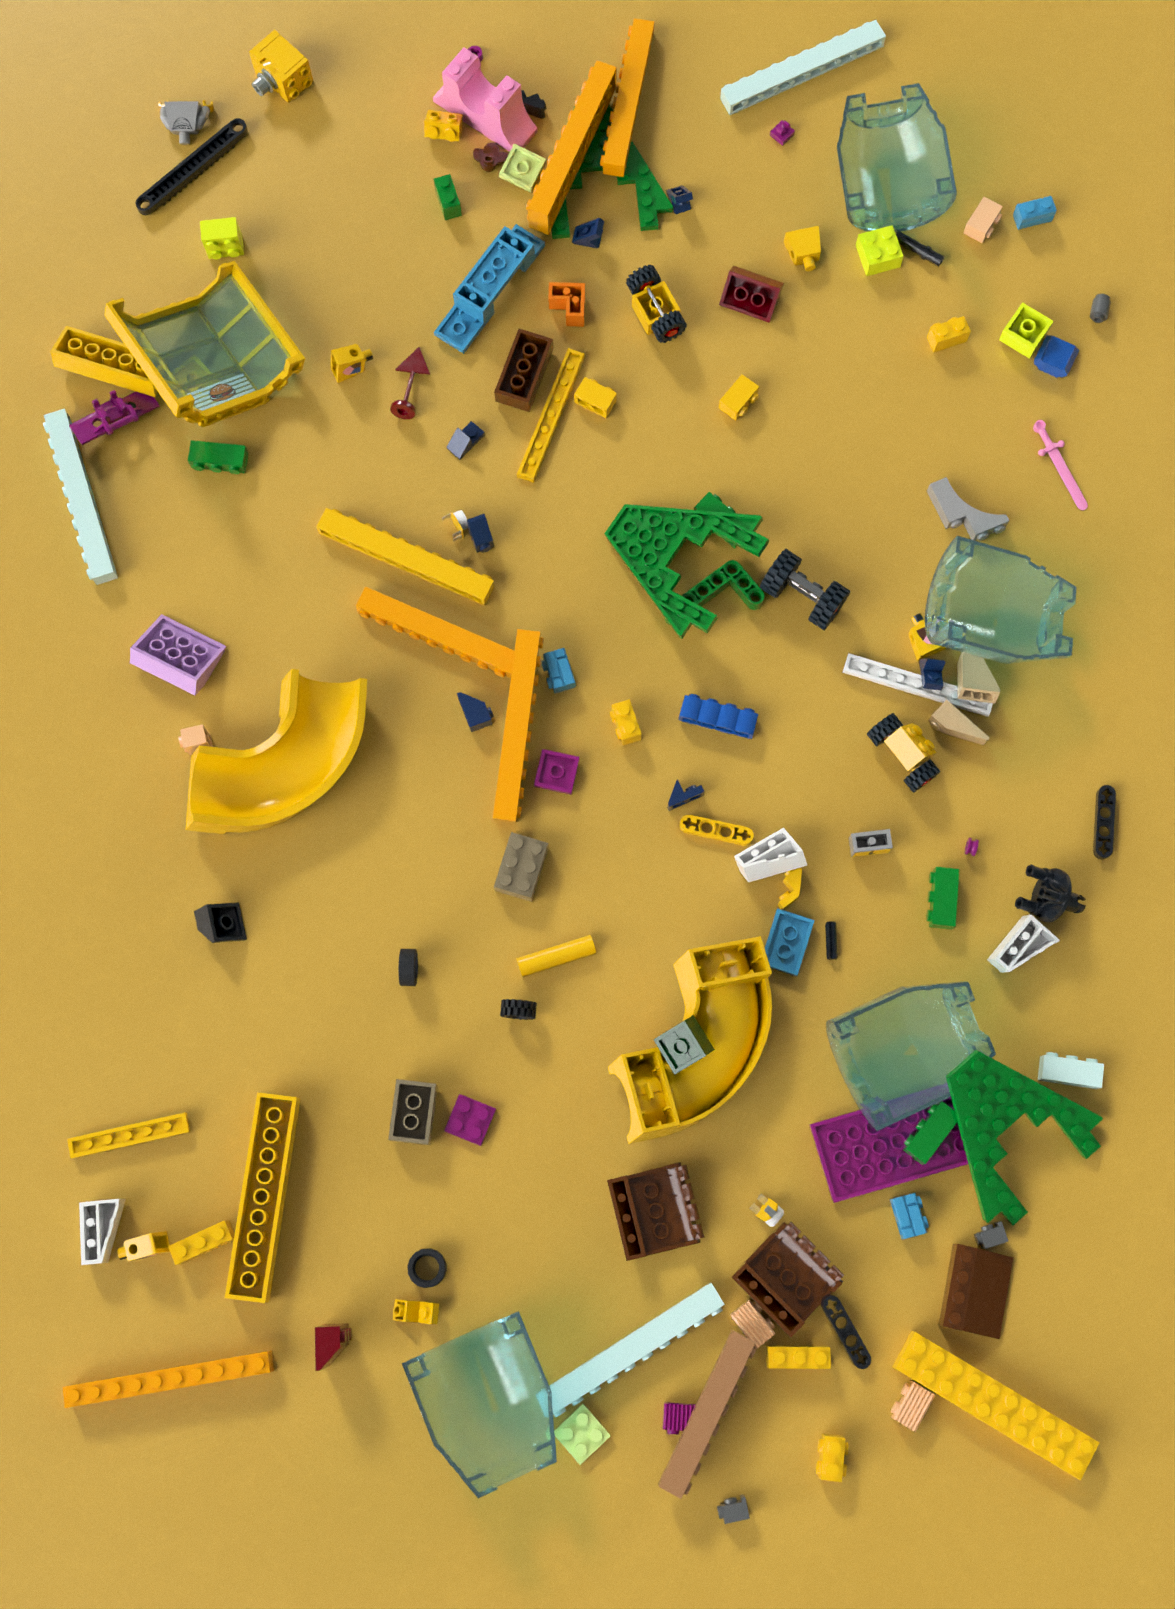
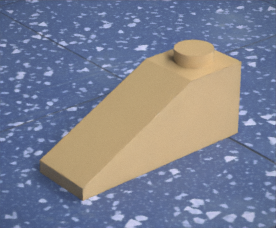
[928,700,990,745]

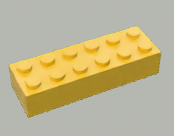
[50,326,170,397]

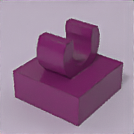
[770,120,795,146]

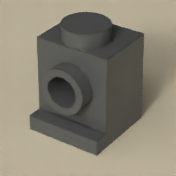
[974,1221,1008,1249]
[717,1494,750,1524]

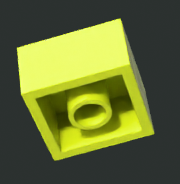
[200,217,244,259]
[855,225,904,276]
[999,302,1053,359]

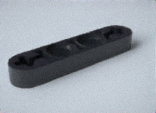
[1093,785,1116,860]
[821,1294,871,1369]

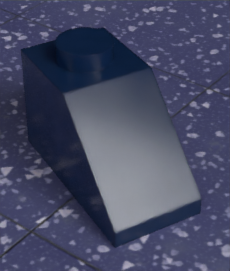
[467,514,494,553]
[457,692,494,732]

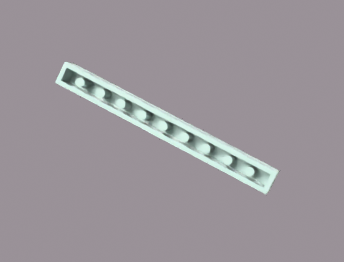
[720,20,886,115]
[43,408,118,585]
[537,1282,725,1417]

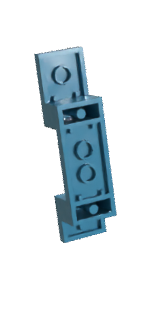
[434,224,545,354]

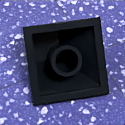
[194,902,247,943]

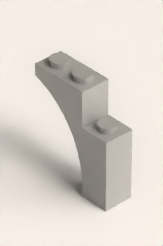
[927,477,1009,541]

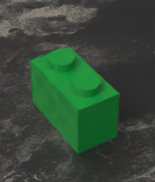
[433,174,462,220]

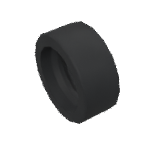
[398,949,418,986]
[407,1248,447,1288]

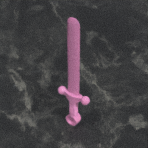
[1033,420,1088,510]

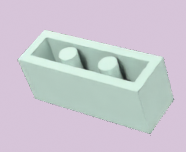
[1038,1052,1104,1089]

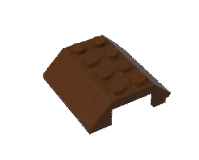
[607,1162,704,1261]
[732,1222,844,1338]

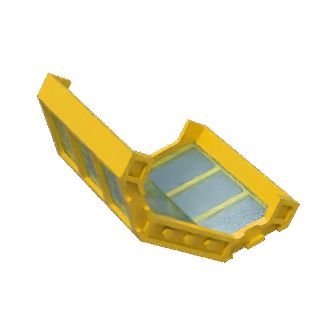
[104,261,306,428]

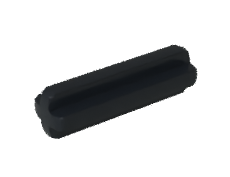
[825,921,838,960]

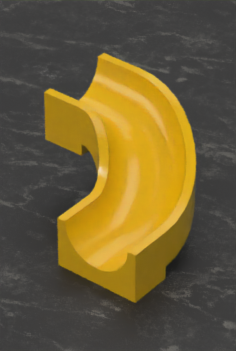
[185,669,367,834]
[608,936,772,1144]

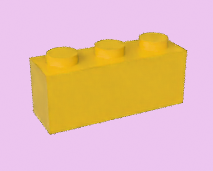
[168,1220,235,1265]
[766,1345,831,1369]

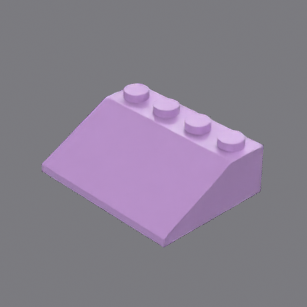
[130,614,226,696]

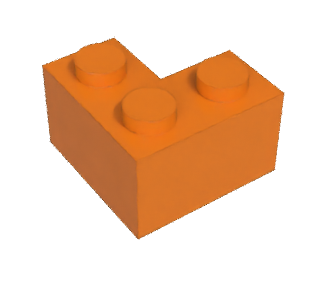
[548,282,585,327]

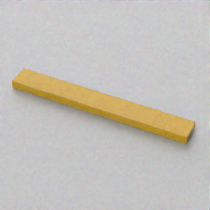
[517,348,585,483]

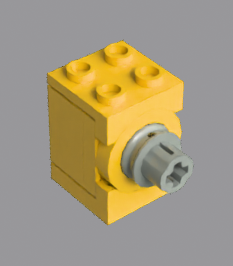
[249,30,313,103]

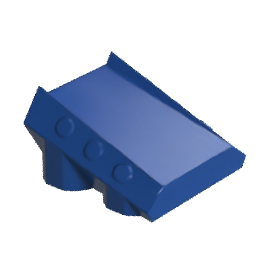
[1034,335,1079,378]

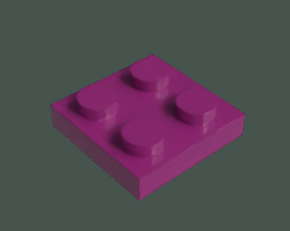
[534,749,580,795]
[444,1094,496,1146]

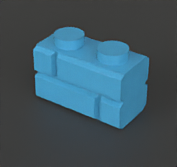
[1013,196,1056,230]
[541,648,576,694]
[890,1193,929,1239]

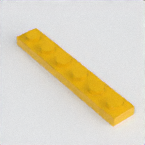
[67,1112,190,1159]

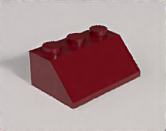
[719,266,784,323]
[315,1323,352,1371]

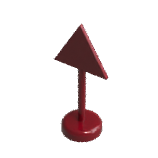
[390,347,430,419]

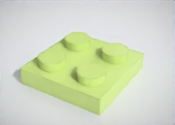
[499,144,546,193]
[553,1404,611,1465]

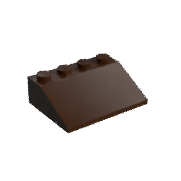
[939,1244,1014,1339]

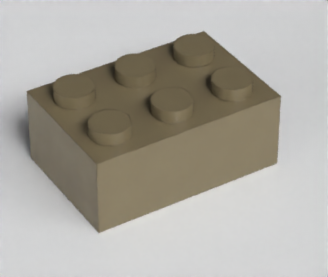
[494,832,549,902]
[388,1079,438,1145]

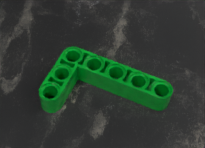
[665,560,764,625]

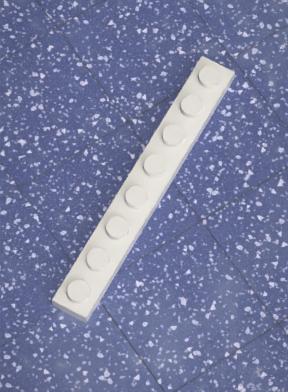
[842,653,993,717]

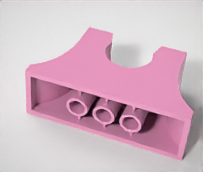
[433,47,538,152]

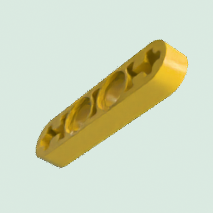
[680,815,754,846]

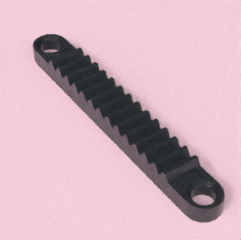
[135,118,248,216]

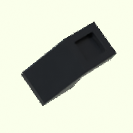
[521,90,547,119]

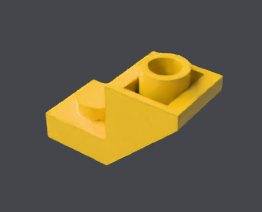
[778,867,802,910]
[393,1299,439,1325]

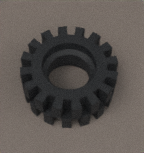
[500,999,537,1020]

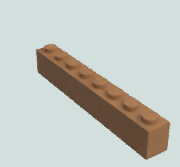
[658,1330,757,1499]

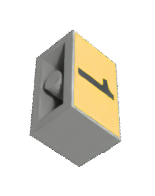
[848,829,893,857]

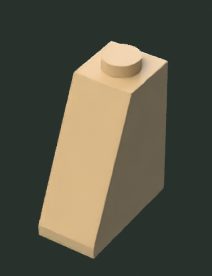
[957,651,1000,704]

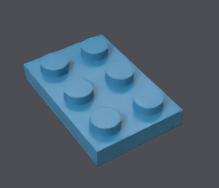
[765,908,815,977]

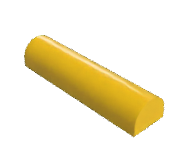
[516,935,596,977]

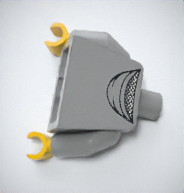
[158,100,214,145]

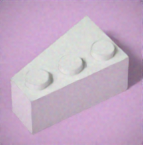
[734,828,807,883]
[987,915,1060,973]
[79,1199,126,1265]

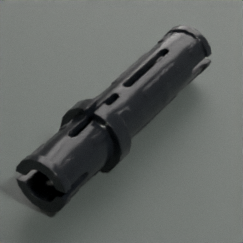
[896,230,945,267]

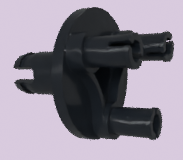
[1015,864,1086,922]

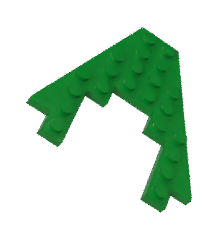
[551,104,673,239]
[604,504,769,639]
[946,1050,1103,1226]

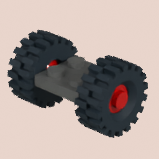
[760,549,851,630]

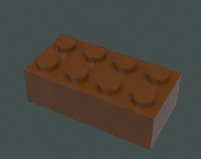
[494,329,554,412]

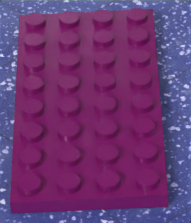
[809,1085,968,1203]

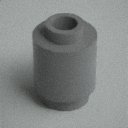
[1090,294,1111,323]

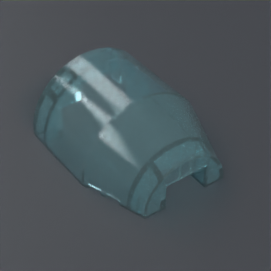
[837,83,957,233]
[925,536,1077,664]
[826,981,996,1131]
[402,1311,557,1498]

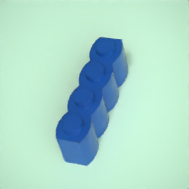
[679,694,758,739]

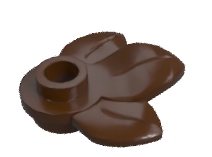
[473,142,508,172]

